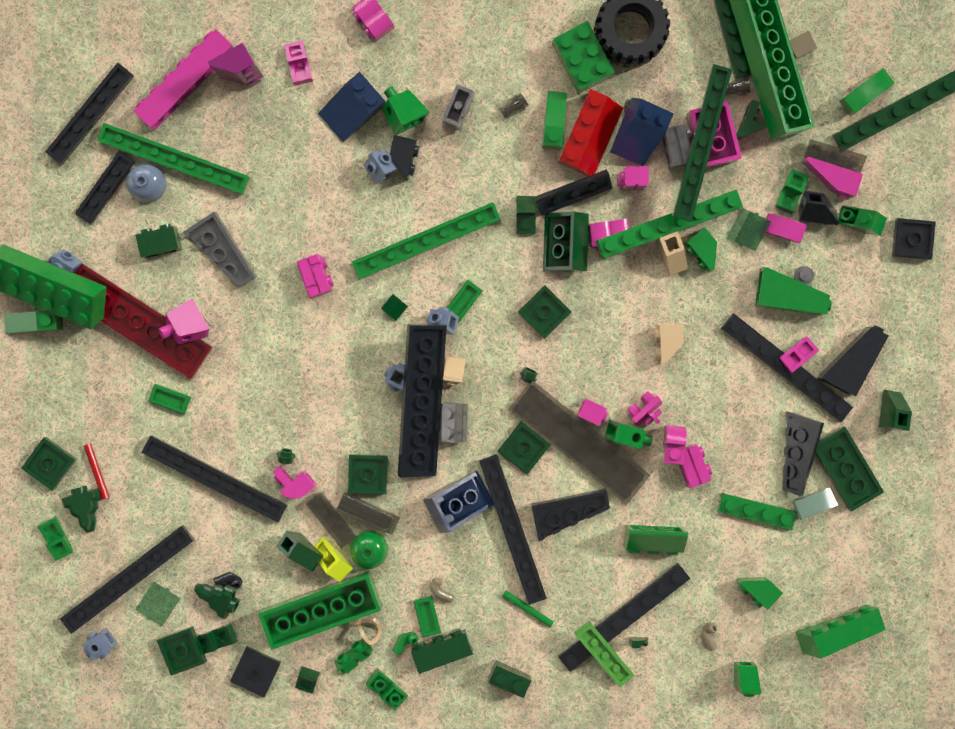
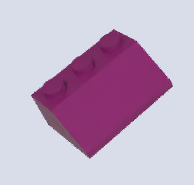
[208,43,264,86]

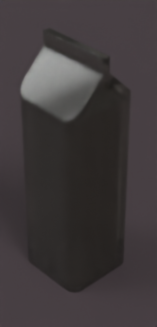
[336,492,400,535]

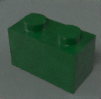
[135,224,182,259]
[488,660,531,698]

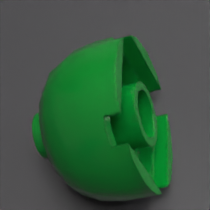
[350,530,388,569]

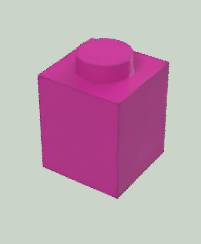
[577,398,608,426]

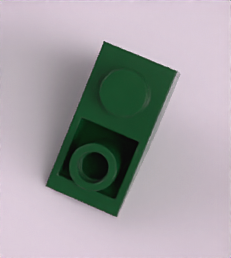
[879,389,912,431]
[276,531,324,571]

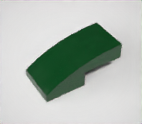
[197,624,238,654]

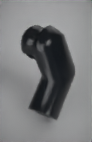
[213,572,243,589]

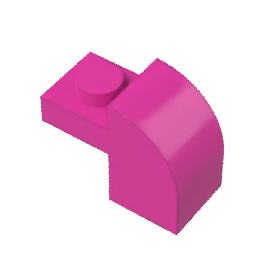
[663,425,687,465]
[273,466,317,499]

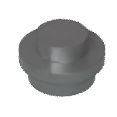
[794,266,814,285]

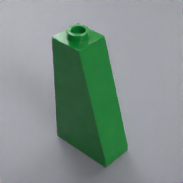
[755,267,832,315]

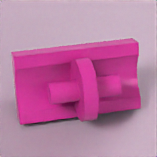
[628,391,662,426]

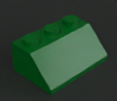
[624,524,688,556]

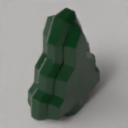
[61,485,101,533]
[194,584,240,619]

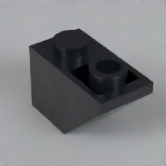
[390,135,420,180]
[798,191,839,226]

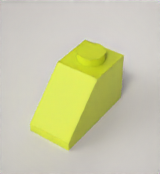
[315,537,353,582]

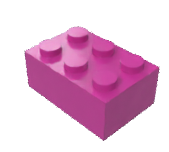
[686,101,742,169]

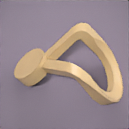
[349,617,382,645]

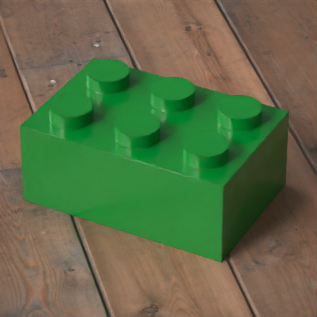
[552,21,615,95]

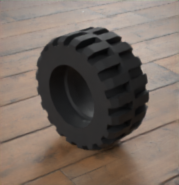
[594,0,670,67]

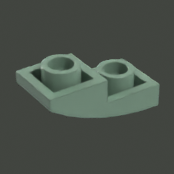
[792,487,837,520]

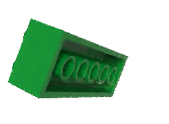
[0,244,106,329]
[258,570,382,650]

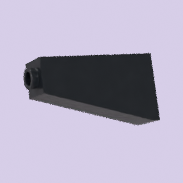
[817,325,889,397]

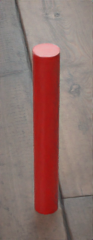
[83,443,109,500]

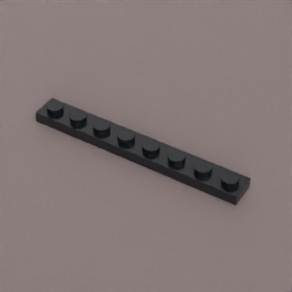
[721,313,853,422]
[141,435,288,522]
[479,454,547,605]
[60,525,195,634]
[558,563,691,672]

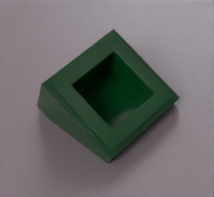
[381,294,408,321]
[295,666,320,693]

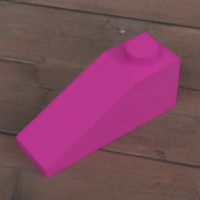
[802,157,863,200]

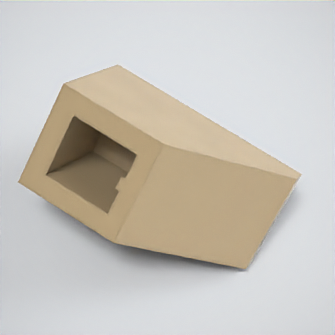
[656,231,688,276]
[654,324,684,364]
[443,357,466,386]

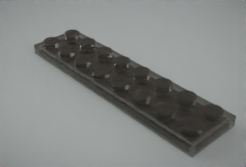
[508,381,650,505]

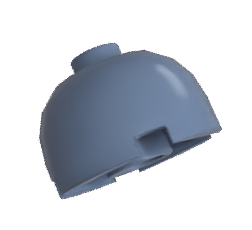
[126,164,167,203]

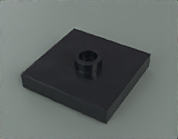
[892,218,936,260]
[230,646,281,698]

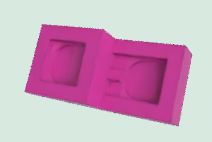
[284,40,313,86]
[761,213,807,244]
[779,336,819,373]

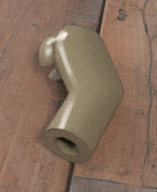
[429,577,454,603]
[701,622,717,651]

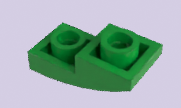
[365,668,408,711]

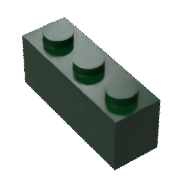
[411,628,473,674]

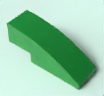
[839,68,894,116]

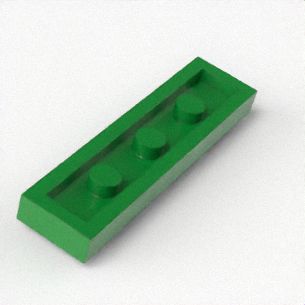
[718,493,797,530]

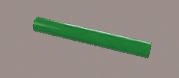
[502,590,554,628]

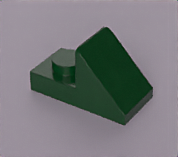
[736,100,767,140]
[516,196,536,234]

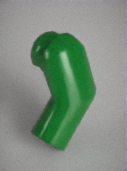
[392,632,418,654]

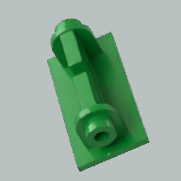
[335,638,374,674]

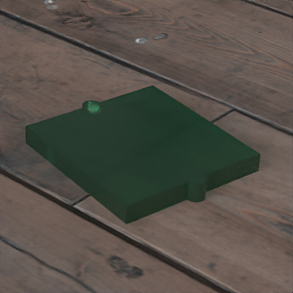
[727,208,771,252]
[136,581,181,626]

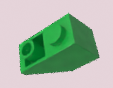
[838,205,887,236]
[684,227,717,273]
[736,577,783,610]
[734,661,761,697]

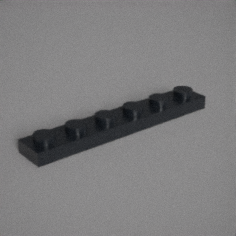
[45,62,134,165]

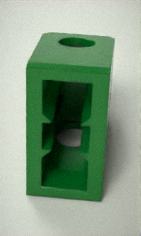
[382,86,430,135]
[604,419,653,449]

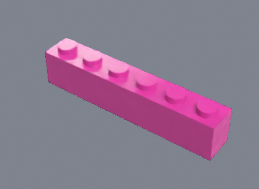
[134,29,233,131]

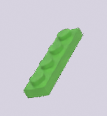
[574,621,635,687]

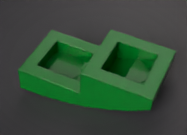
[775,169,809,214]
[37,516,73,561]

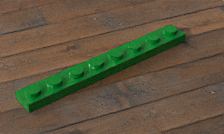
[97,123,250,195]
[596,189,743,259]
[352,202,501,280]

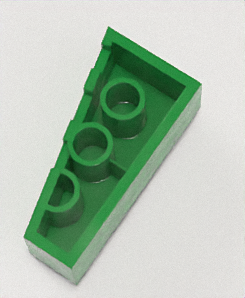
[796,605,886,659]

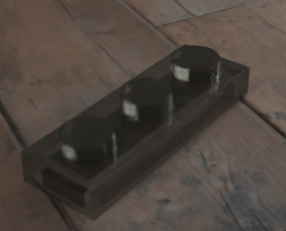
[804,139,867,173]
[306,491,357,549]

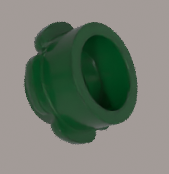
[519,367,538,383]
[276,448,296,464]

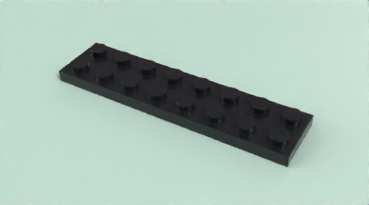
[398,324,447,478]

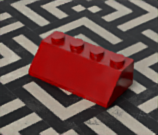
[558,89,623,176]

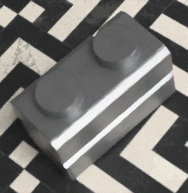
[442,84,475,131]
[662,124,692,169]
[440,403,468,443]

